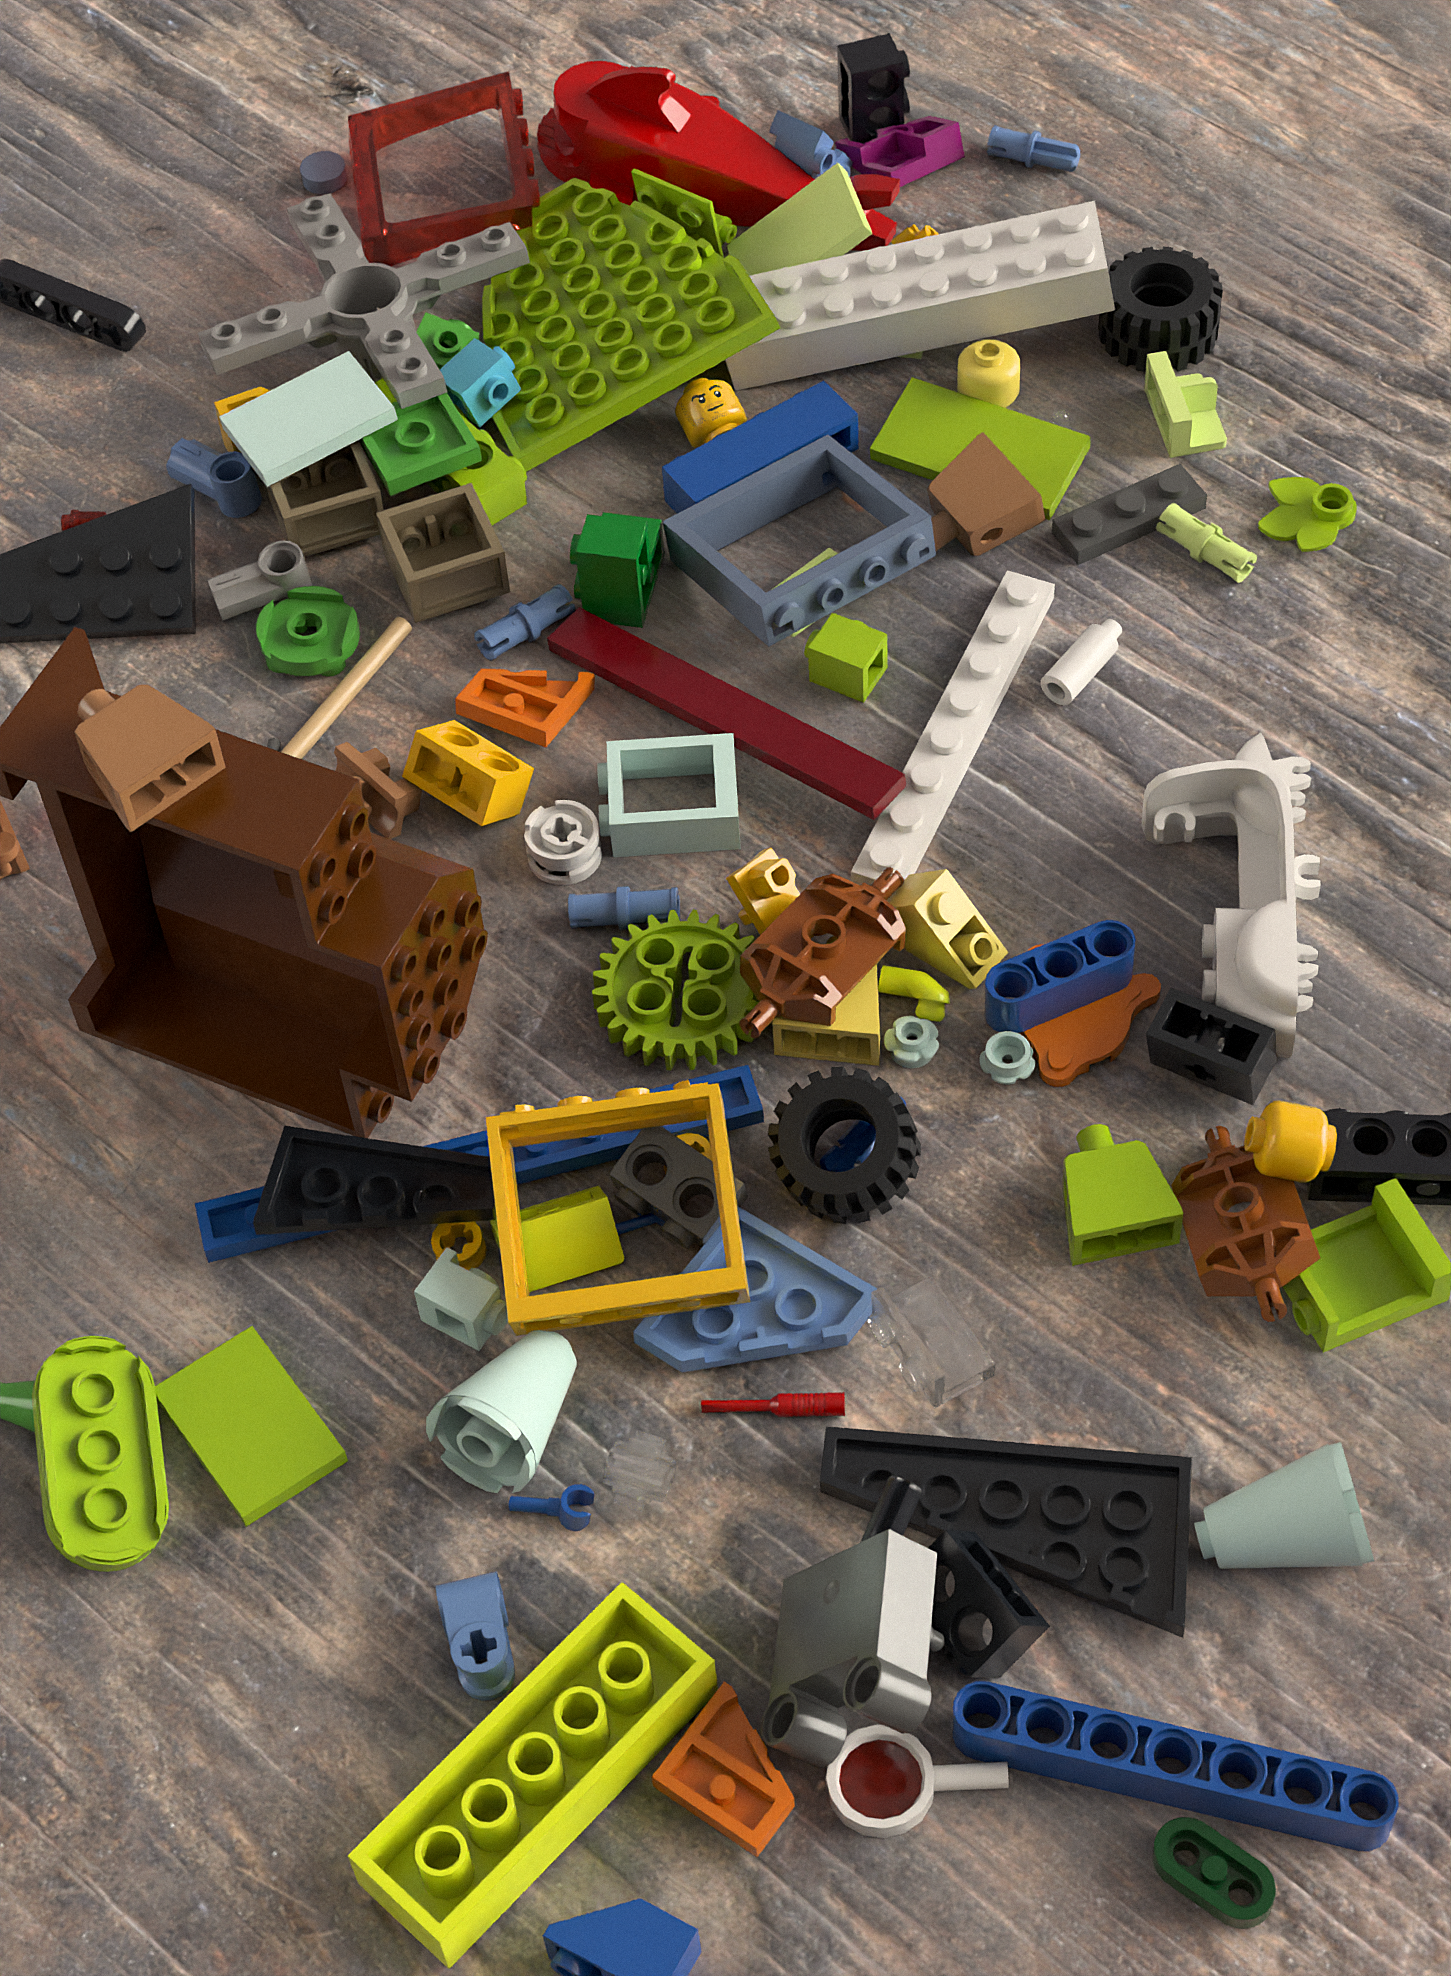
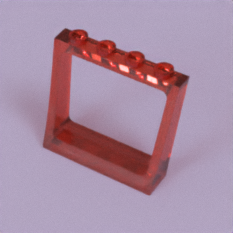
[348,71,540,266]

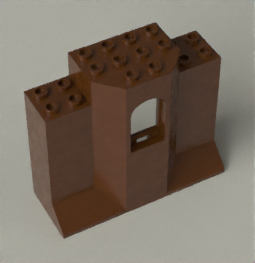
[0,627,488,1138]

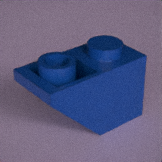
[543,1898,702,1976]

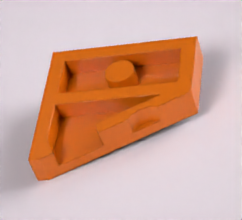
[455,668,595,748]

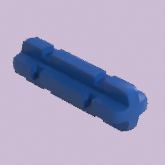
[820,1096,906,1172]

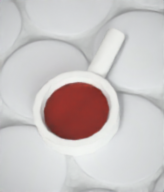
[826,1724,1009,1838]

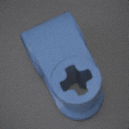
[436,1571,515,1701]

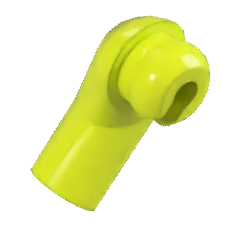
[878,965,950,1022]

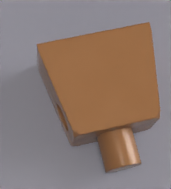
[927,432,1045,556]
[74,685,226,832]

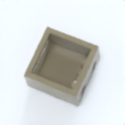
[265,440,384,557]
[376,483,510,623]

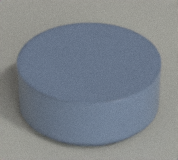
[300,151,347,194]

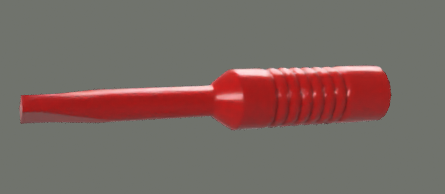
[701,1392,845,1417]

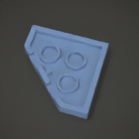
[633,1206,881,1373]

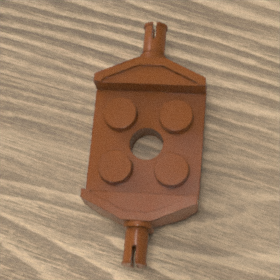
[739,867,906,1038]
[1171,1126,1320,1322]

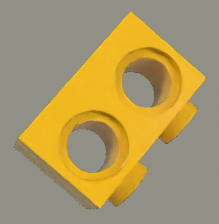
[402,720,534,826]

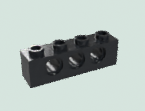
[1307,1108,1451,1206]

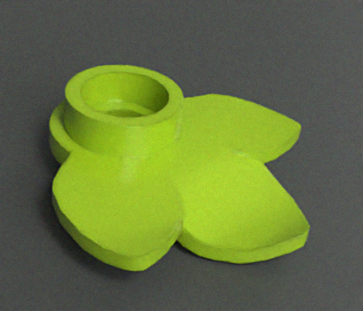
[1258,477,1357,552]

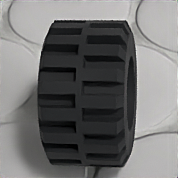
[1098,246,1223,372]
[768,1066,921,1224]

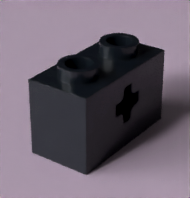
[1146,988,1277,1105]

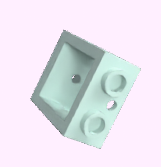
[597,733,741,857]

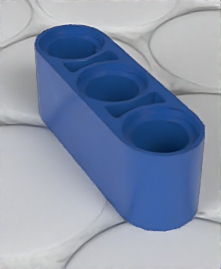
[984,920,1136,1033]

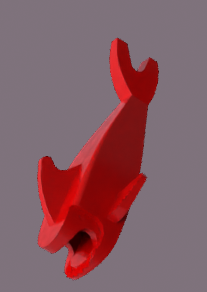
[537,61,900,251]

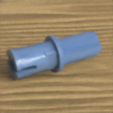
[987,126,1080,172]

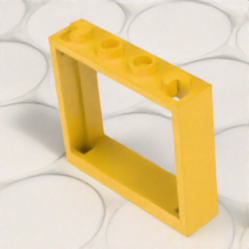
[485,1080,750,1336]

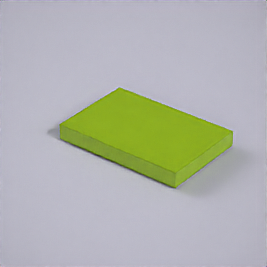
[155,1326,348,1527]

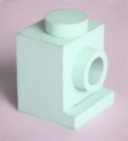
[414,1247,508,1351]

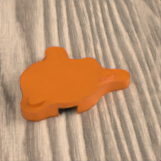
[1020,944,1161,1087]

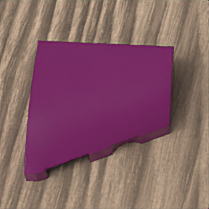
[835,116,965,187]

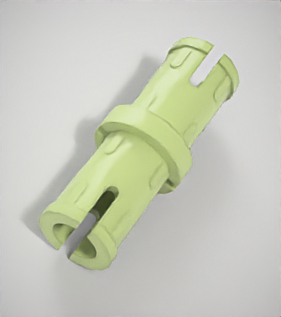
[1156,503,1257,583]

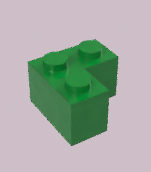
[570,512,665,628]

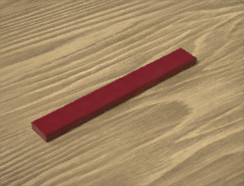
[547,607,906,820]

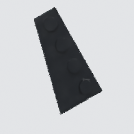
[253,1126,496,1235]

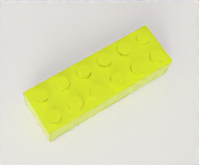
[347,1582,718,1969]

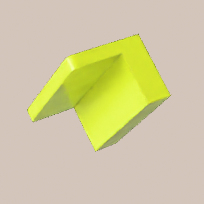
[489,1185,624,1292]

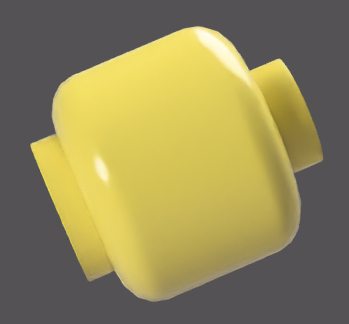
[957,340,1020,408]

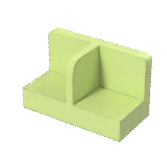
[1144,351,1227,458]

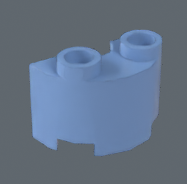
[769,110,853,179]

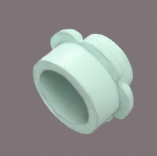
[884,1016,939,1068]
[980,1031,1035,1085]

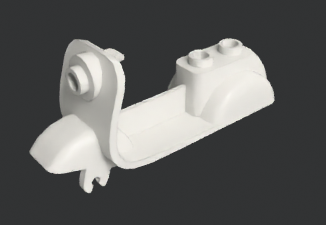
[1141,733,1321,1059]

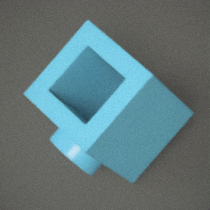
[440,338,522,427]

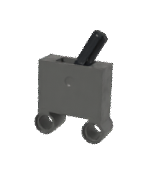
[761,1475,944,1768]

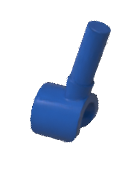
[509,1484,595,1531]

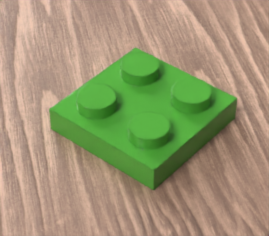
[359,393,482,496]

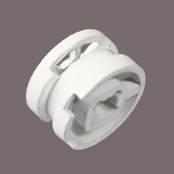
[524,800,602,885]

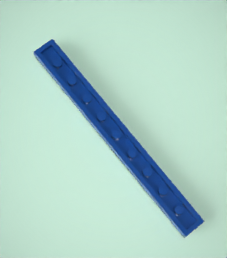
[195,1065,764,1263]

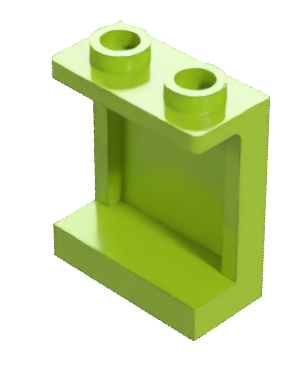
[1283,1178,1451,1353]

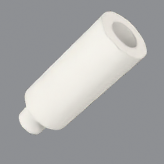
[1040,619,1122,705]

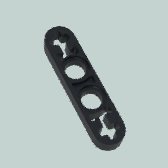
[0,259,146,352]

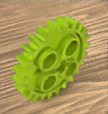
[592,909,759,1071]

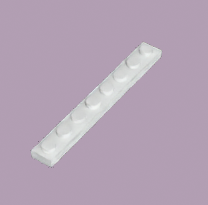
[851,570,1055,886]

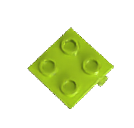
[631,168,737,257]

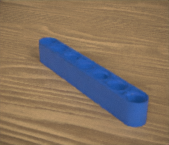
[952,1681,1399,1851]

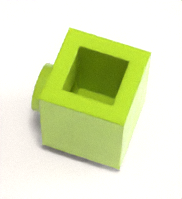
[804,612,888,703]

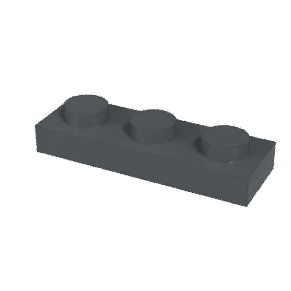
[1052,464,1207,565]

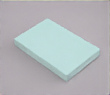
[219,351,398,487]

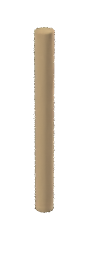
[281,617,412,759]

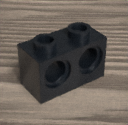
[837,33,910,144]
[928,1530,1050,1678]

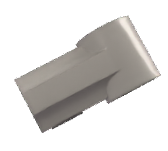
[207,540,312,620]

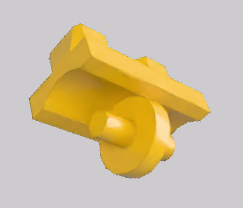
[726,847,813,939]

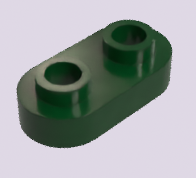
[1152,1817,1276,1929]

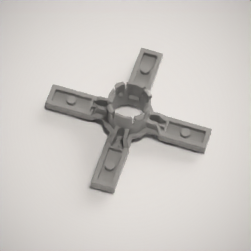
[198,193,530,409]

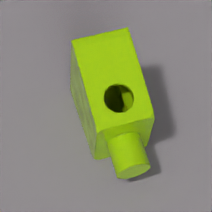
[1062,1124,1183,1266]

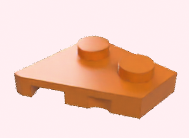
[651,1681,795,1857]

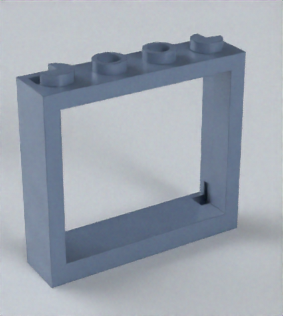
[662,435,936,647]

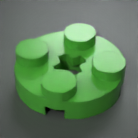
[256,586,360,677]

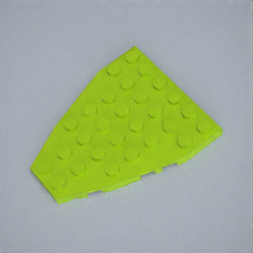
[482,177,780,472]

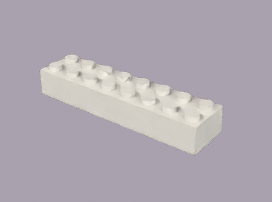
[725,201,1115,391]

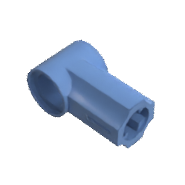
[166,438,262,518]

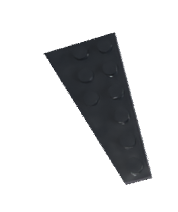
[0,484,196,643]
[820,1426,1192,1638]

